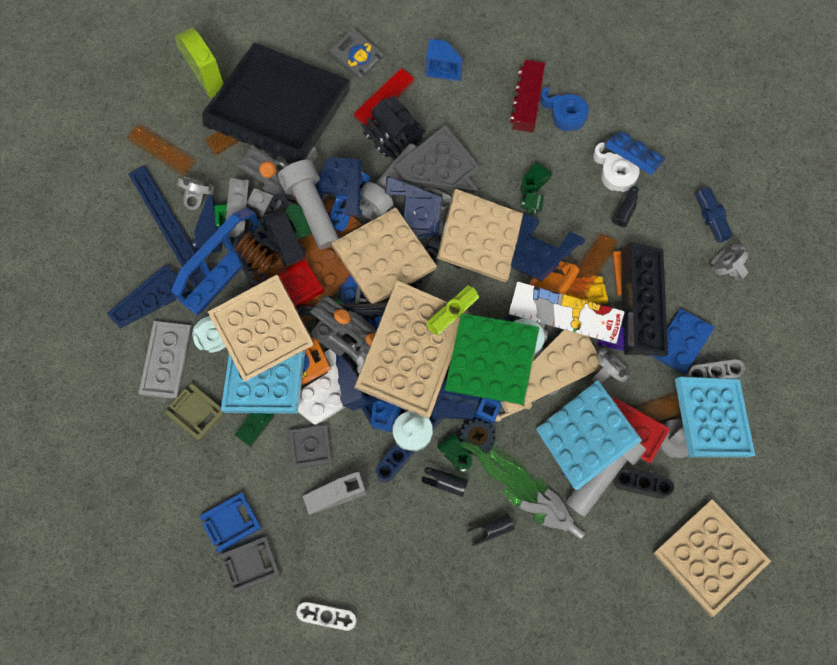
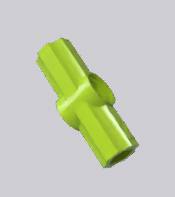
[426,285,479,336]

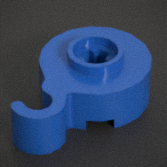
[540,87,589,132]

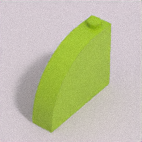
[175,27,223,98]

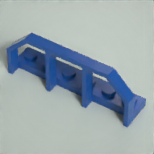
[171,208,267,317]

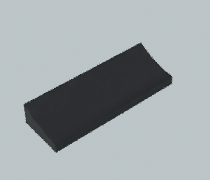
[621,242,668,357]

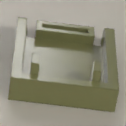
[164,383,225,442]

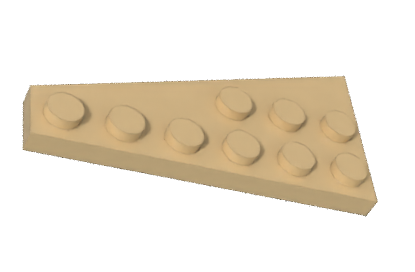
[501,329,603,414]

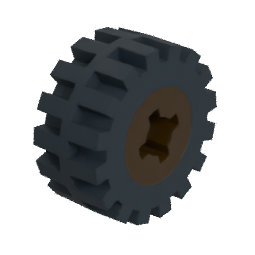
[460,419,496,456]

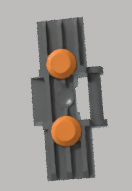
[238,145,327,205]
[311,295,377,361]

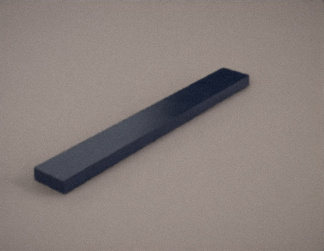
[128,166,207,288]

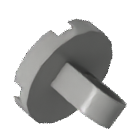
[177,176,214,210]
[711,244,749,281]
[592,349,631,384]
[660,419,689,458]

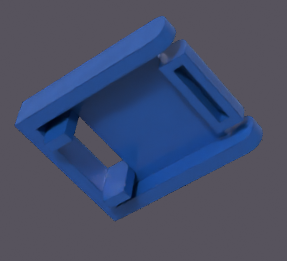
[200,493,262,553]

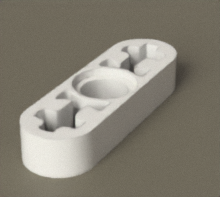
[297,602,356,631]

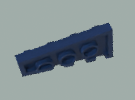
[107,265,191,329]

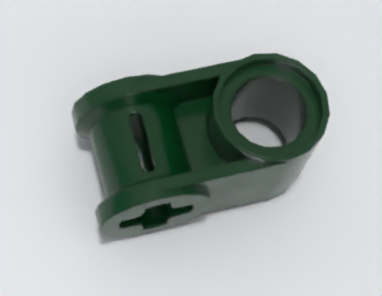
[520,162,553,196]
[437,433,472,472]

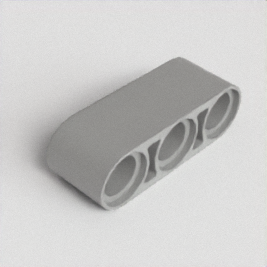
[685,360,745,379]

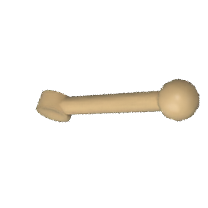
[495,403,532,422]

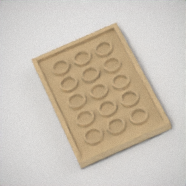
[354,281,468,419]

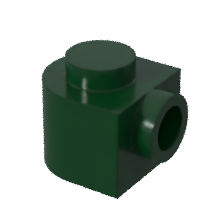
[520,193,544,214]

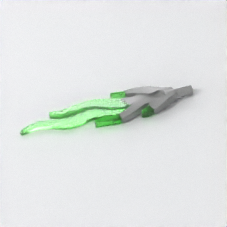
[461,442,585,540]

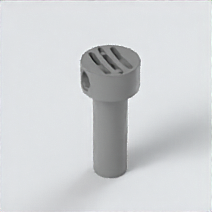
[360,144,417,220]
[278,160,339,249]
[565,443,646,517]

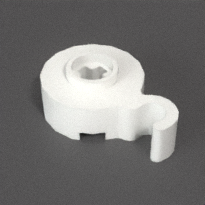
[593,143,639,192]

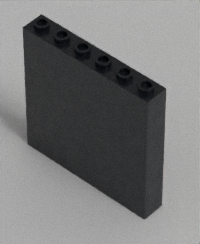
[202,42,350,163]

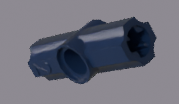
[695,187,733,243]

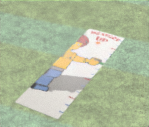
[509,282,624,344]

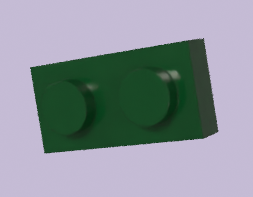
[235,413,275,447]

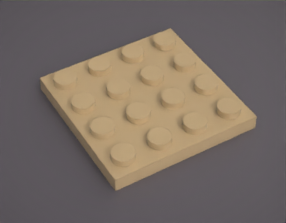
[437,189,523,282]
[332,208,437,304]
[208,275,315,382]
[653,499,771,617]

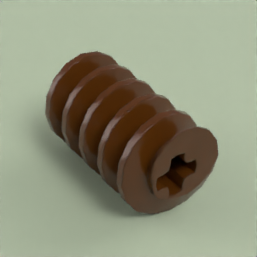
[235,232,278,274]

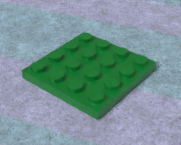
[445,313,540,406]

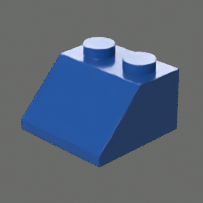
[426,39,462,81]

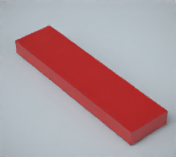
[353,68,414,126]

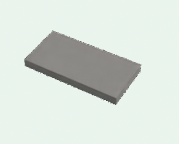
[138,321,192,399]

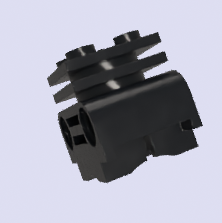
[361,95,426,160]

